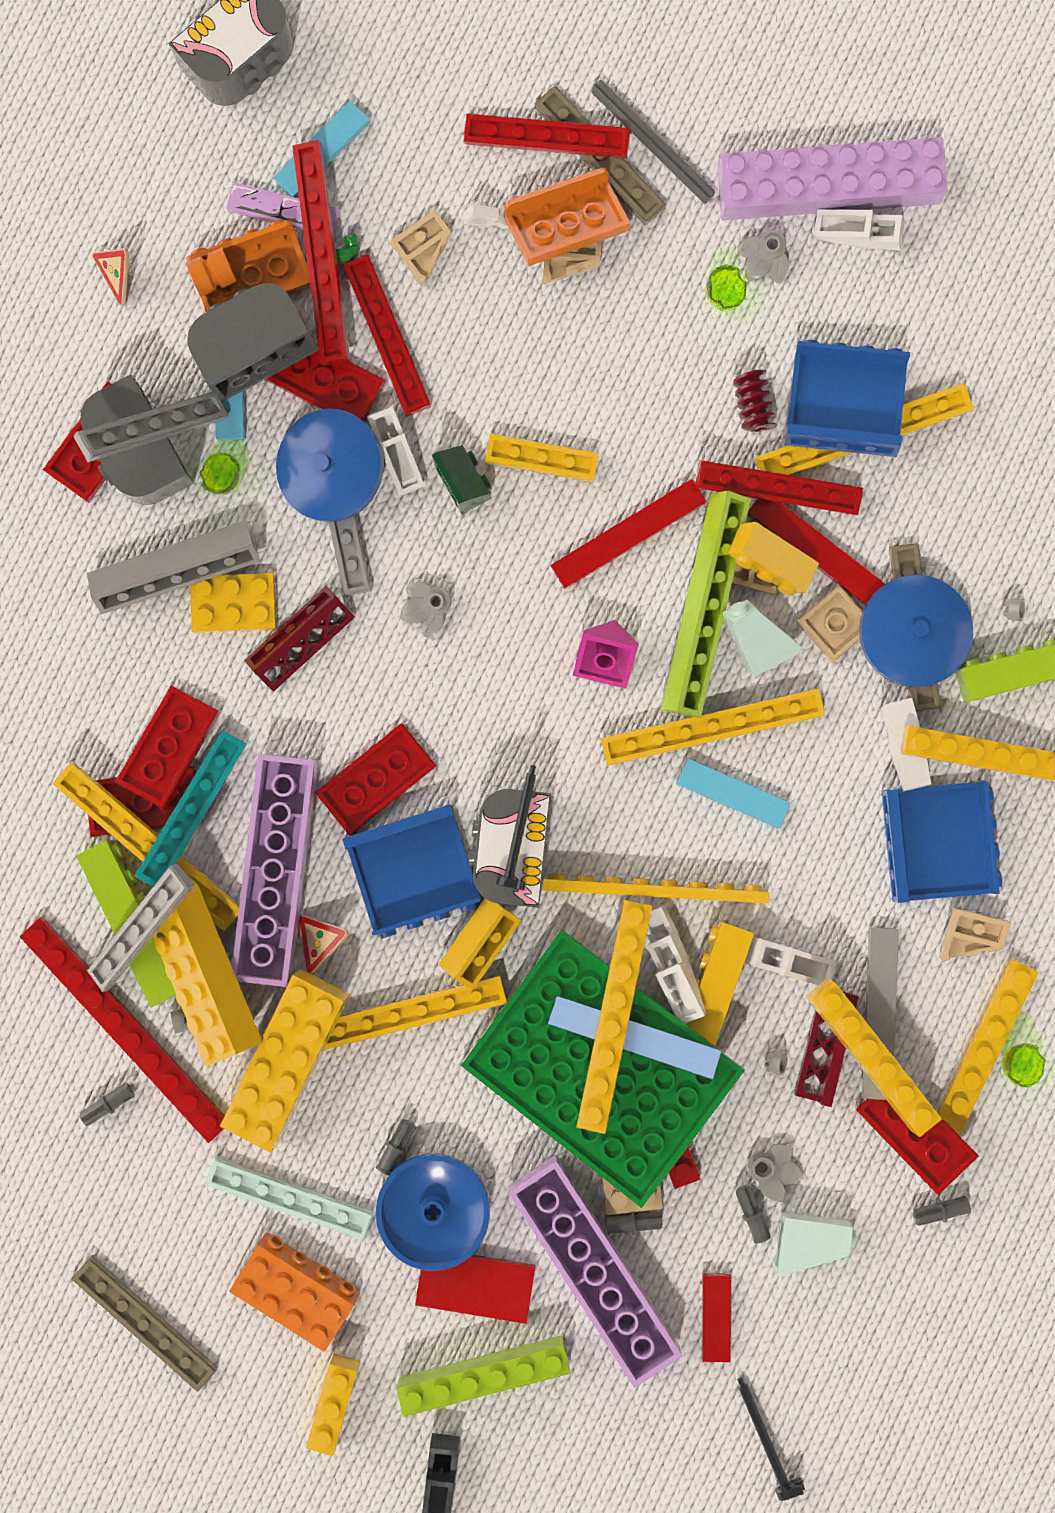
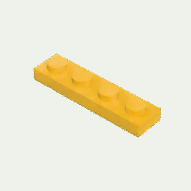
[485,434,599,483]

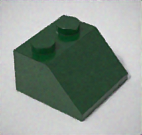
[432,445,492,515]

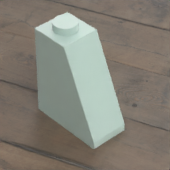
[722,600,804,677]
[774,1211,856,1276]

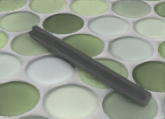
[591,80,715,204]

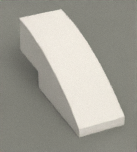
[814,209,905,250]
[367,405,425,496]
[881,698,931,792]
[744,936,838,985]

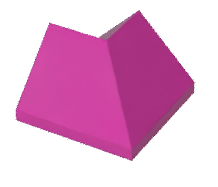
[572,620,638,689]

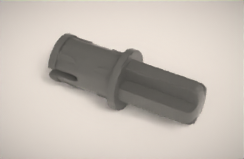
[79,1081,135,1126]
[375,1119,416,1176]
[735,1185,771,1244]
[912,1195,971,1226]
[606,1212,663,1235]

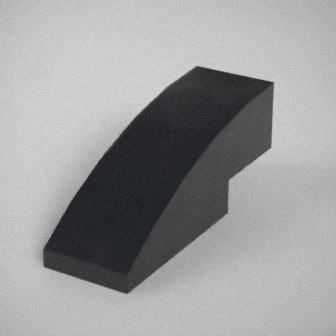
[422,1433,460,1513]

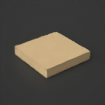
[796,585,863,663]

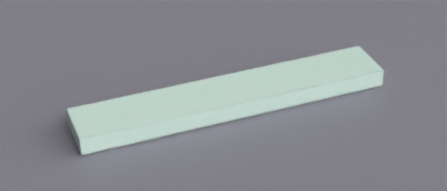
[205,1157,375,1241]

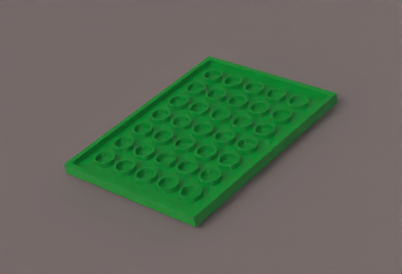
[461,930,745,1208]

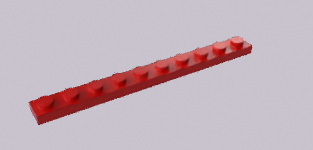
[19,917,225,1144]

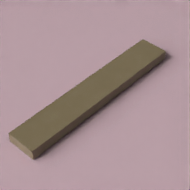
[534,85,666,226]
[889,543,941,711]
[71,1255,218,1392]

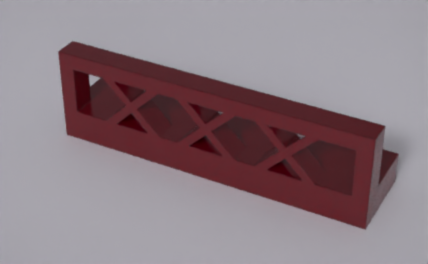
[244,586,355,692]
[794,991,859,1108]

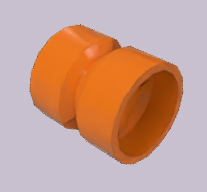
[186,247,237,297]

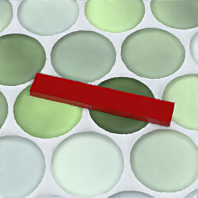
[463,113,631,159]
[343,254,431,417]
[694,460,864,515]
[550,479,706,590]
[748,499,885,606]

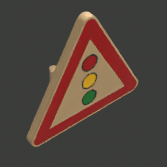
[92,248,133,306]
[299,915,349,975]

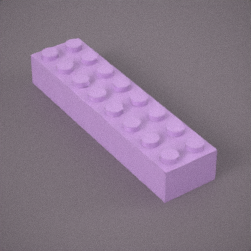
[717,137,948,221]
[232,754,319,987]
[508,1154,682,1388]

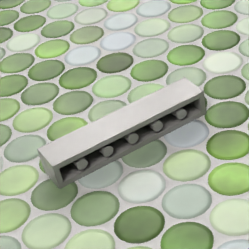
[87,520,261,615]

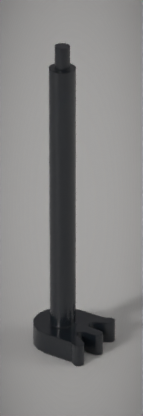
[496,765,536,891]
[737,1377,805,1501]

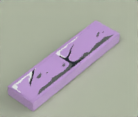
[226,182,340,235]

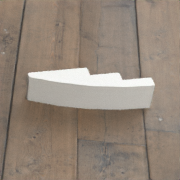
[647,904,706,1024]

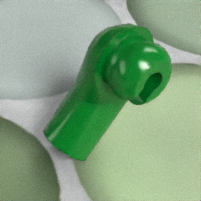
[336,234,361,263]

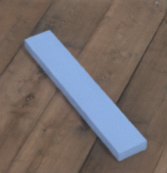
[548,996,721,1079]

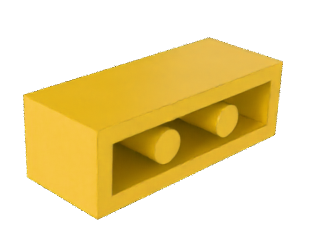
[727,522,819,596]
[438,898,522,990]
[306,1353,361,1456]

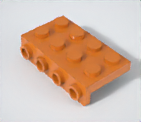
[504,168,631,266]
[186,220,310,312]
[229,1233,360,1352]

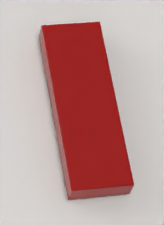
[701,1273,731,1362]

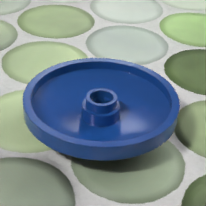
[276,409,384,522]
[859,575,973,687]
[376,1153,490,1271]

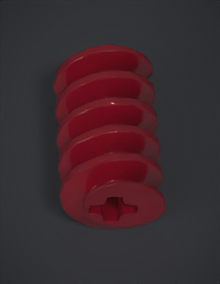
[733,370,777,432]

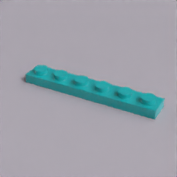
[135,730,247,887]

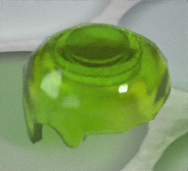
[705,264,747,312]
[199,452,243,495]
[1002,1043,1046,1087]

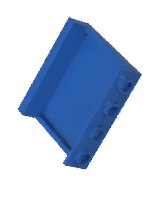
[785,340,910,457]
[881,781,1003,903]
[342,804,481,939]

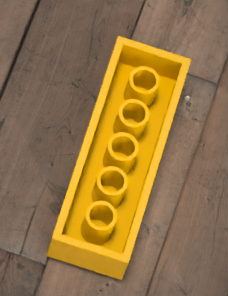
[153,884,263,1066]
[220,969,351,1152]

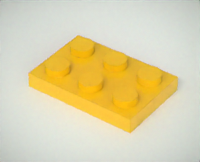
[190,573,277,633]

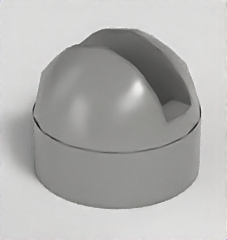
[1003,598,1025,621]
[170,1010,188,1034]
[764,1051,788,1075]

